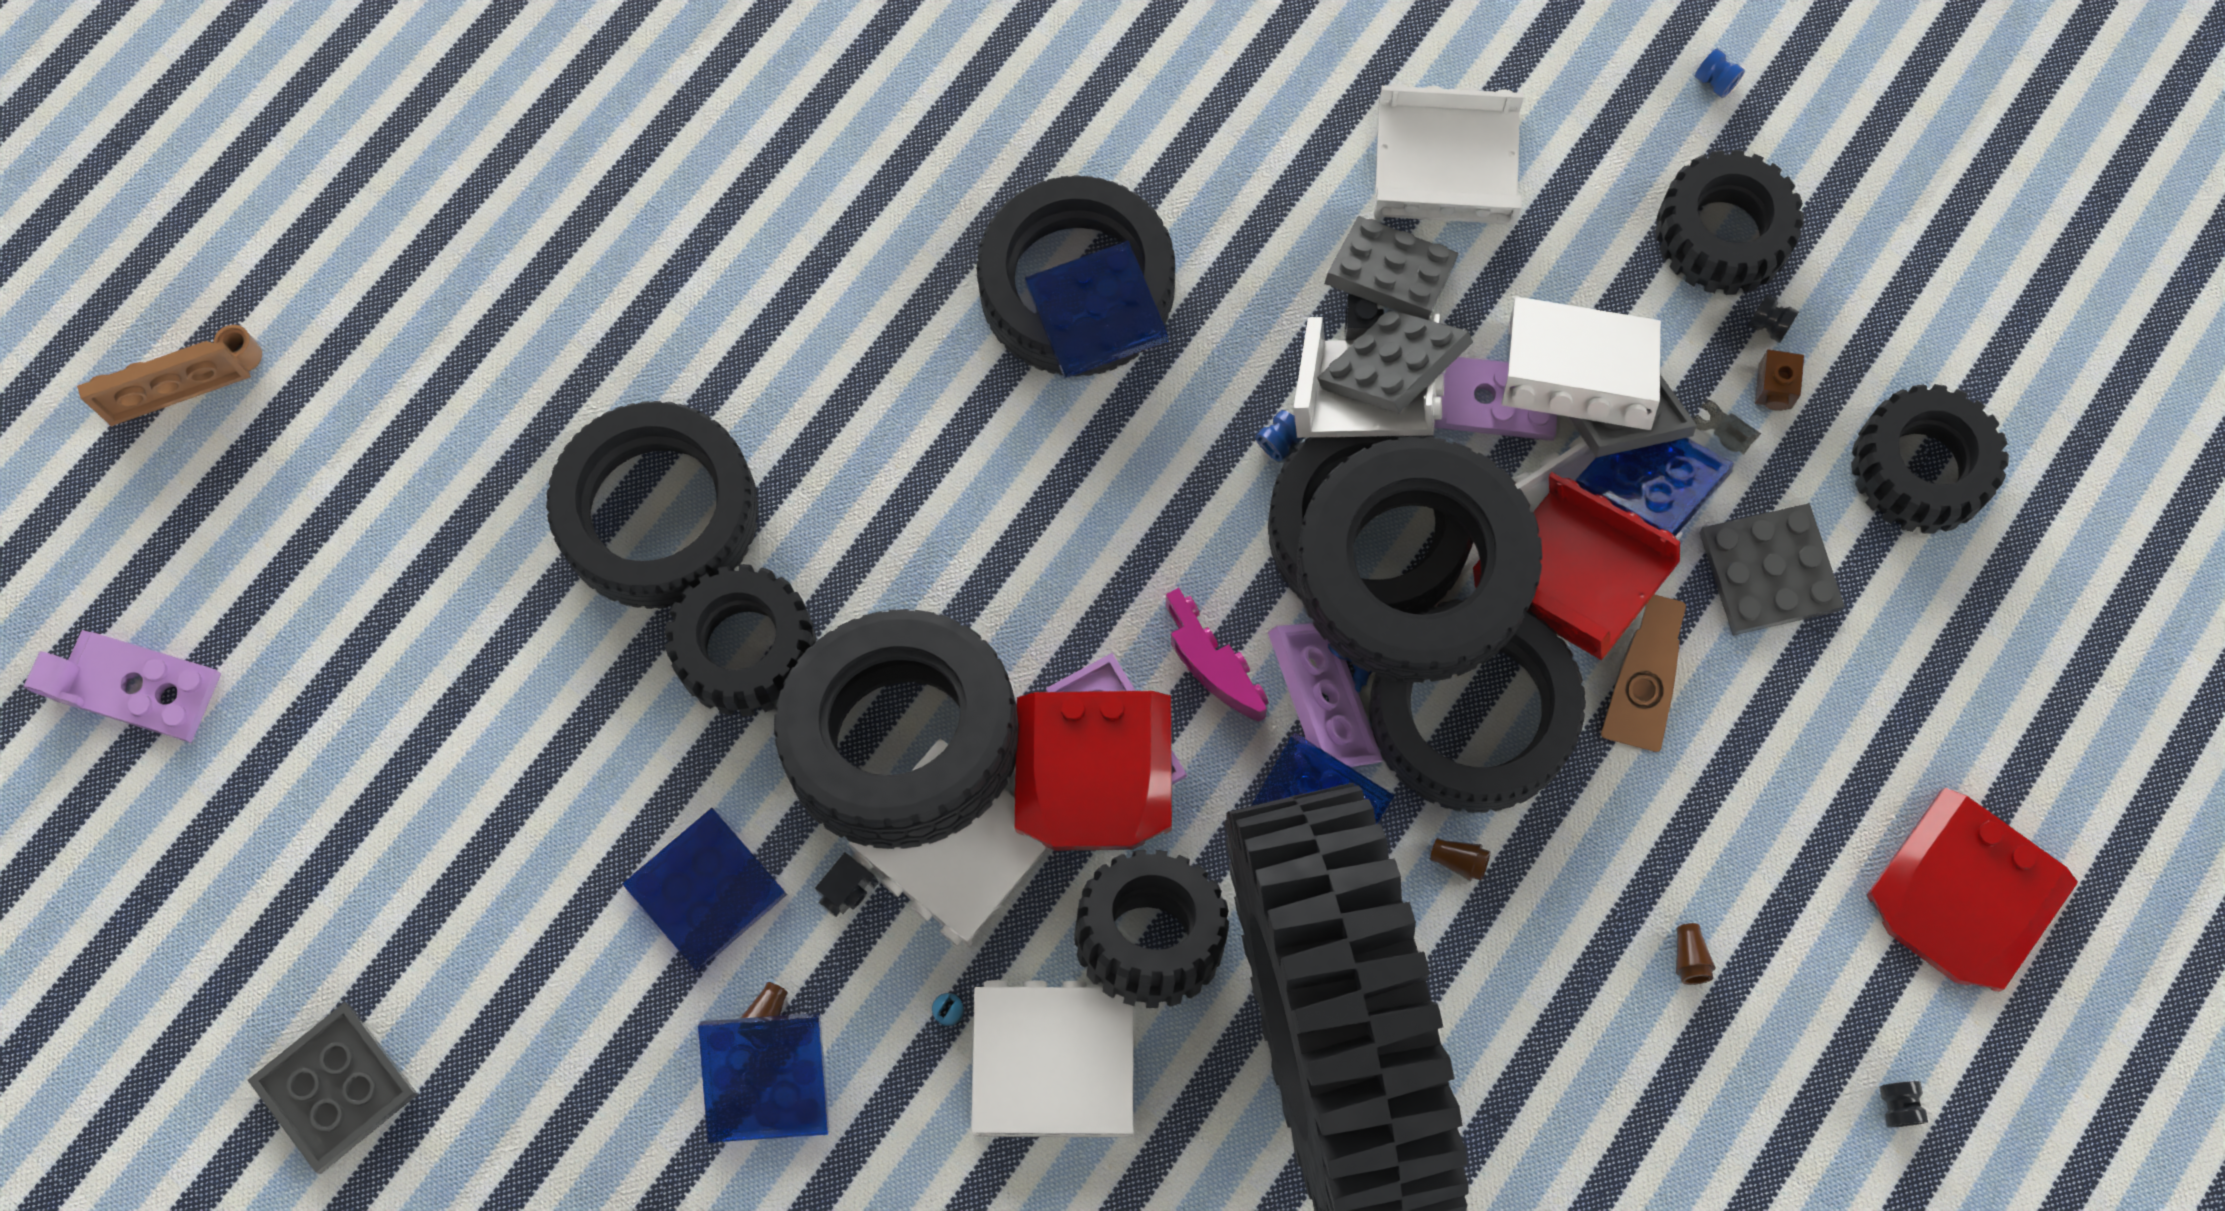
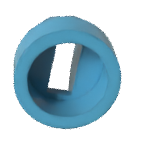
[932,993,964,1026]

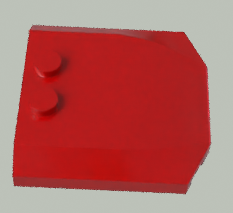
[1014,691,1172,851]
[1866,787,2078,992]

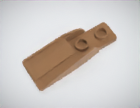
[1601,594,1686,752]

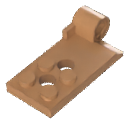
[77,324,262,426]

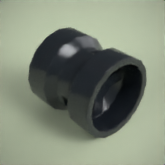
[1748,294,1799,343]
[1879,1081,1928,1128]

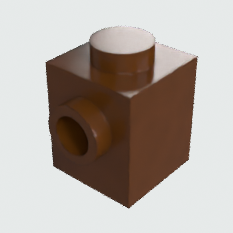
[1755,349,1804,411]

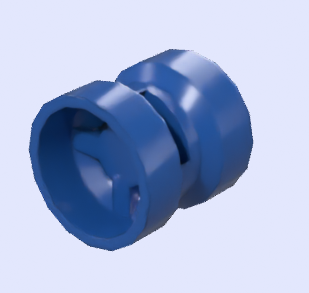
[1694,48,1745,98]
[1255,410,1304,461]

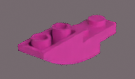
[1165,588,1269,722]

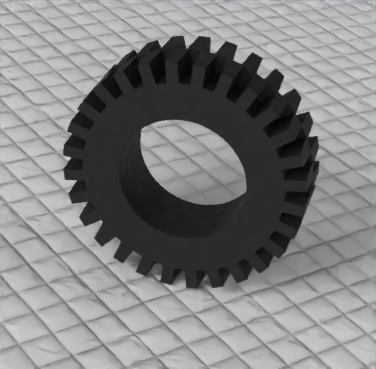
[1225,783,1469,1211]

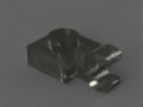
[1693,400,1761,455]

